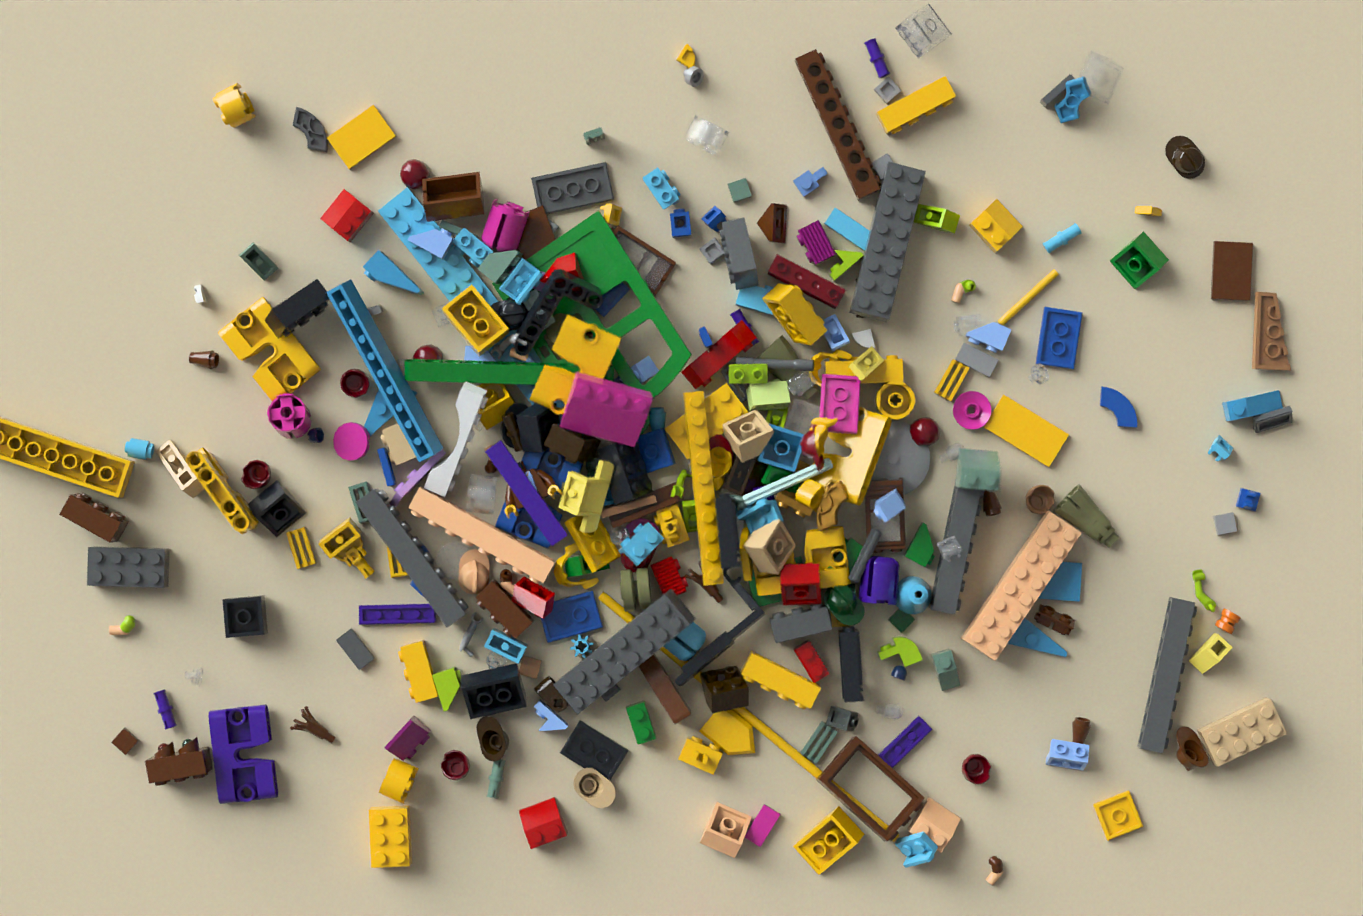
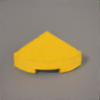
[676,44,695,68]
[1135,206,1162,217]

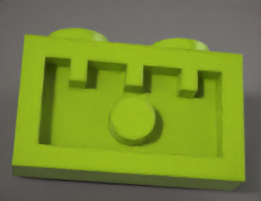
[728,364,768,384]

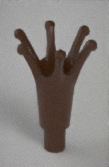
[684,561,724,603]
[290,706,335,743]

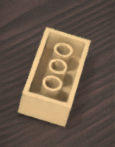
[1197,697,1287,767]

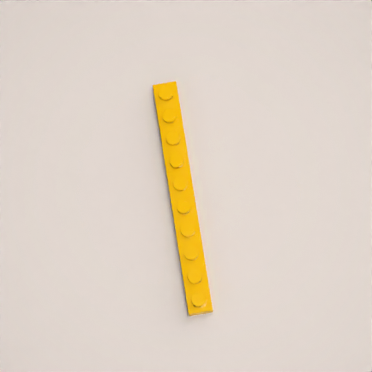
[683,391,724,586]

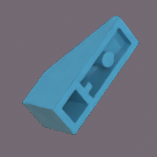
[1222,390,1283,421]

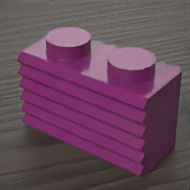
[796,220,836,265]

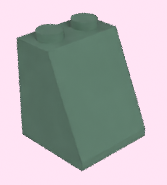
[955,448,1001,491]

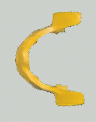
[808,349,852,387]
[554,543,599,589]

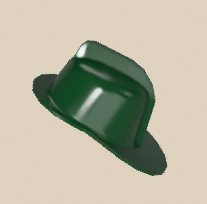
[824,585,865,626]

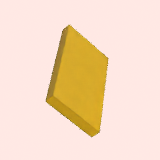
[983,395,1069,467]

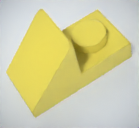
[848,346,884,381]

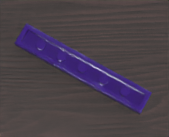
[485,440,568,546]

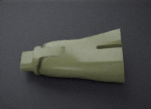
[756,334,818,400]
[1054,484,1119,548]

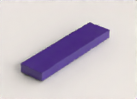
[359,604,436,625]

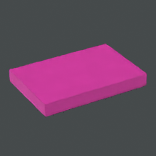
[819,374,861,434]

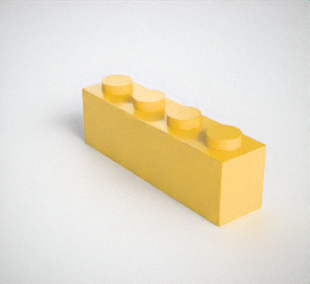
[876,76,956,135]
[825,355,903,384]

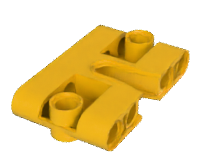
[218,297,321,401]
[529,314,621,415]
[809,407,892,506]
[186,447,259,535]
[753,526,851,596]

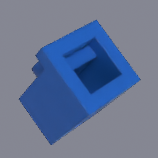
[670,209,691,238]

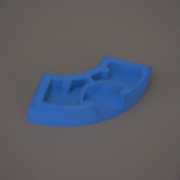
[1100,386,1138,428]

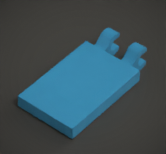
[1038,562,1082,601]

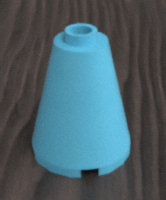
[896,576,932,614]

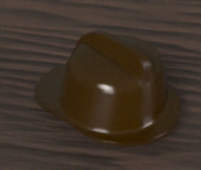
[1165,136,1205,179]
[476,716,509,761]

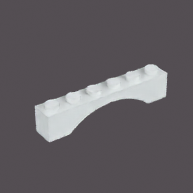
[424,382,488,497]

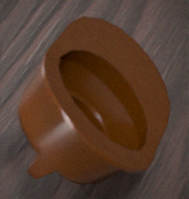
[1176,726,1208,771]

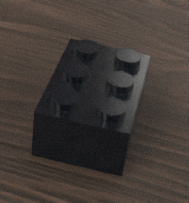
[265,279,330,339]
[597,442,653,505]
[461,663,527,719]

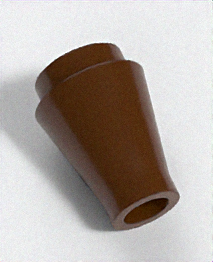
[189,350,219,369]
[983,490,1002,516]
[1072,717,1091,744]

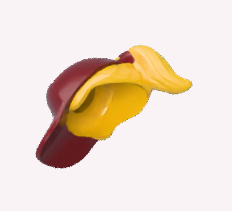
[800,418,838,471]
[709,435,734,491]

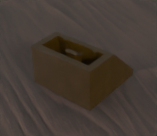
[723,456,768,496]
[700,666,749,713]

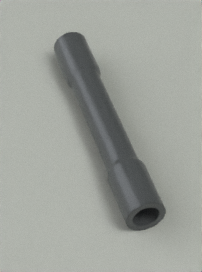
[736,357,814,371]

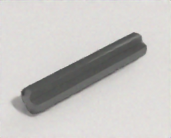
[848,528,882,583]

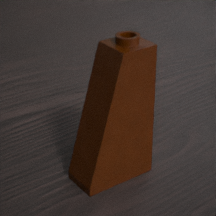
[638,654,691,724]

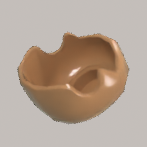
[1025,485,1055,515]

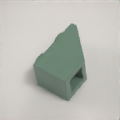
[478,250,523,284]

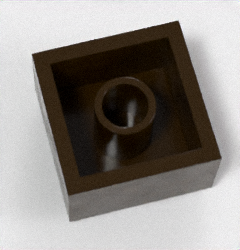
[544,424,601,464]

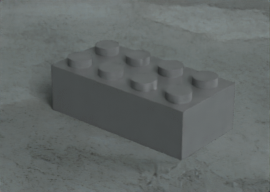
[87,546,169,588]

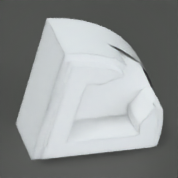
[194,284,207,304]
[852,329,875,348]

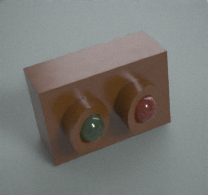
[145,737,213,786]

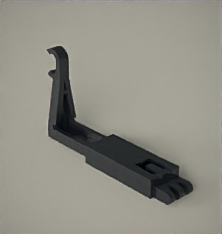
[675,568,765,686]

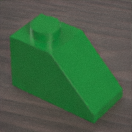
[904,522,935,567]
[565,555,610,578]

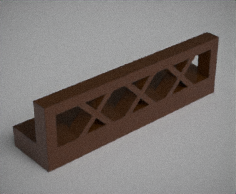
[609,482,684,528]

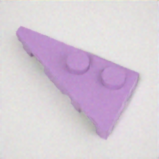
[389,449,446,507]

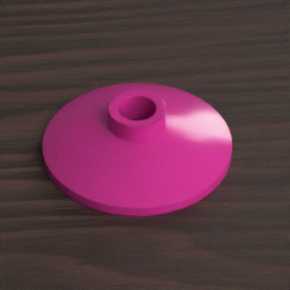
[953,391,991,429]

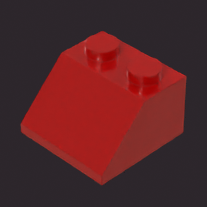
[320,189,374,243]
[780,563,821,606]
[519,797,568,849]

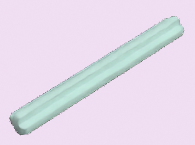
[743,458,833,506]

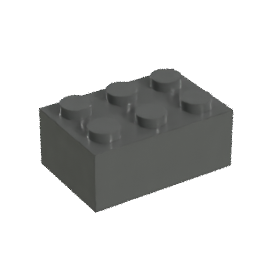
[719,218,759,290]
[769,604,832,643]

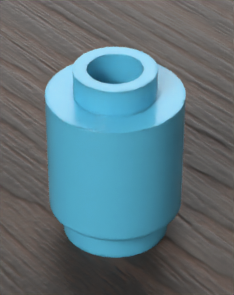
[125,438,155,460]

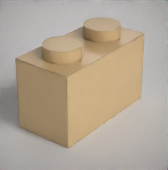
[380,423,417,466]

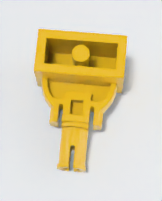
[654,503,690,547]
[318,517,375,579]

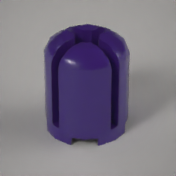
[859,556,900,605]

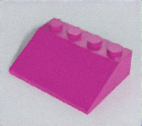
[560,372,653,447]

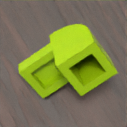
[877,636,923,667]

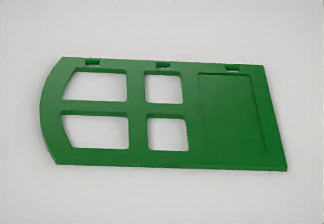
[492,210,692,400]

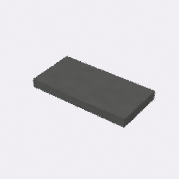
[531,162,614,214]

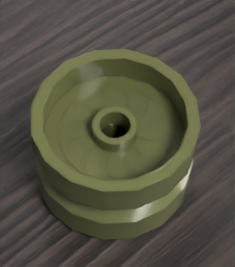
[620,567,651,612]

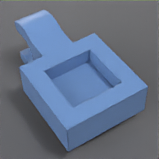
[793,167,827,197]

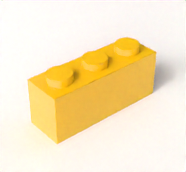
[398,640,439,703]

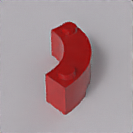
[681,320,757,389]

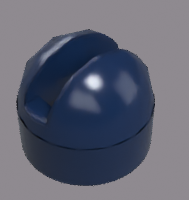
[307,428,324,443]
[891,665,907,681]

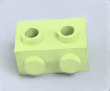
[746,379,791,412]

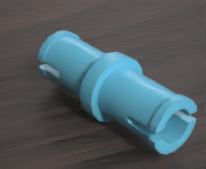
[1042,223,1082,253]

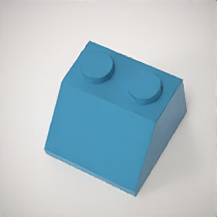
[757,424,804,472]

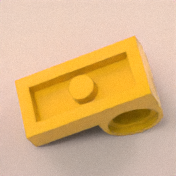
[795,479,825,512]

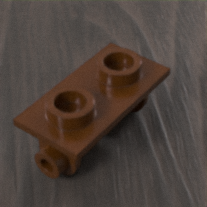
[1034,604,1075,635]

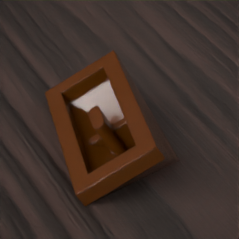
[757,203,787,243]

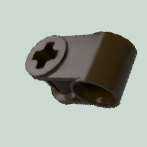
[534,676,568,712]

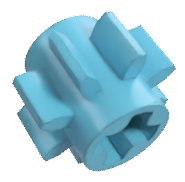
[570,634,594,658]

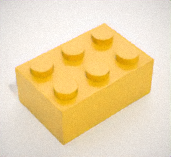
[762,283,827,345]
[442,285,509,357]
[369,805,412,868]

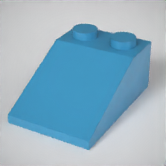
[362,250,424,295]

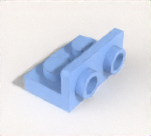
[1046,739,1089,771]

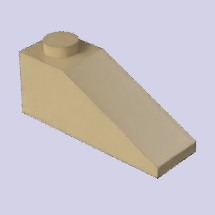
[155,440,205,499]

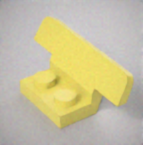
[559,460,614,533]

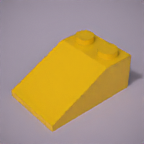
[793,806,865,875]

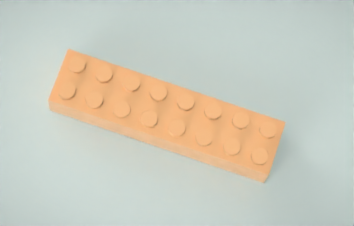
[408,487,556,584]
[961,511,1082,661]

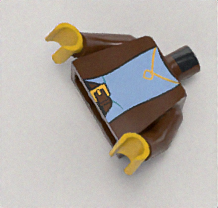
[505,461,562,519]

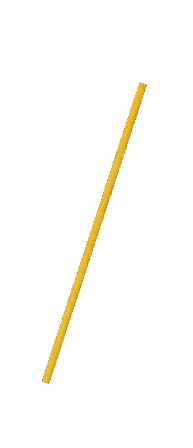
[598,591,899,842]

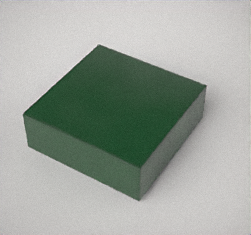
[888,608,915,633]

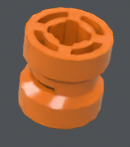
[1215,608,1241,634]

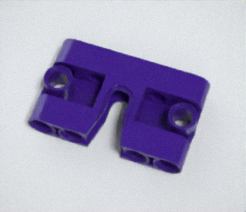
[208,704,278,804]

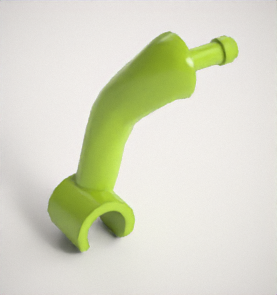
[671,469,692,498]
[1192,569,1216,612]

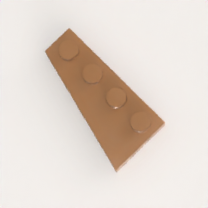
[1252,292,1291,371]

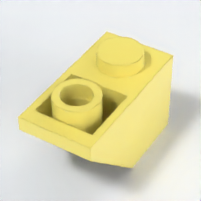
[1188,633,1233,674]

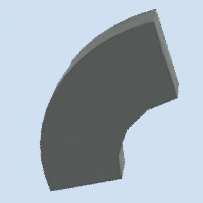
[292,107,328,152]

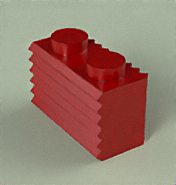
[650,556,689,596]
[511,577,555,619]
[793,640,829,683]

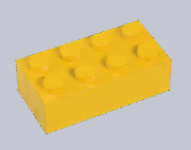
[665,383,749,460]
[741,650,821,710]

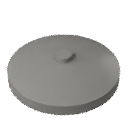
[871,420,930,495]

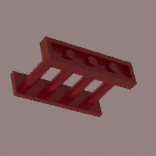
[767,254,846,309]

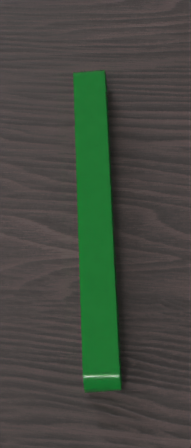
[404,359,614,385]

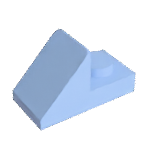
[823,314,850,351]
[534,699,569,731]

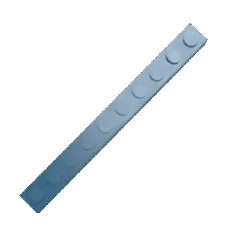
[326,279,444,462]

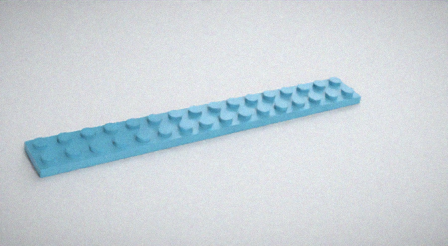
[378,187,565,424]

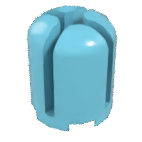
[663,622,706,661]

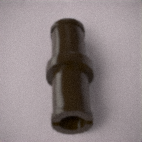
[502,412,522,452]

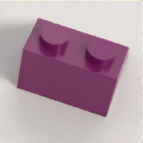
[384,716,431,761]

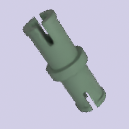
[486,759,506,799]

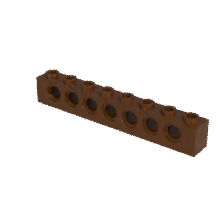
[795,49,881,200]

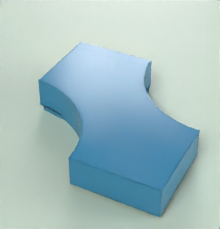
[1054,76,1091,123]

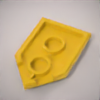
[699,709,755,755]

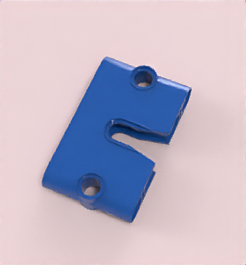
[495,448,583,549]

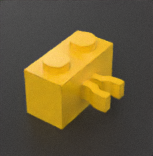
[678,735,723,775]

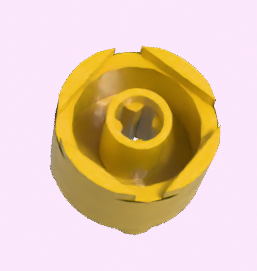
[213,83,256,128]
[875,381,915,420]
[379,758,419,804]

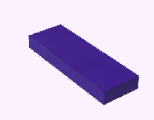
[878,715,932,768]

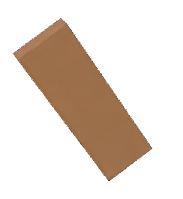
[601,494,657,518]

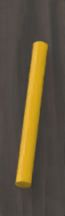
[997,269,1059,326]

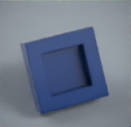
[701,206,727,232]
[1236,488,1261,512]

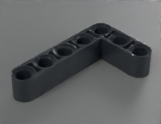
[514,269,603,356]

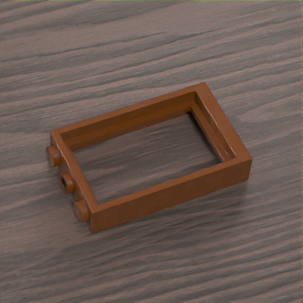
[816,736,925,841]

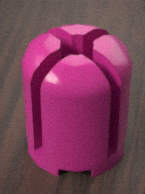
[482,199,530,252]
[267,393,312,439]

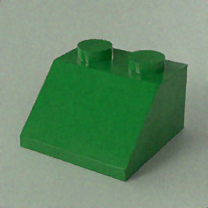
[1110,231,1169,289]

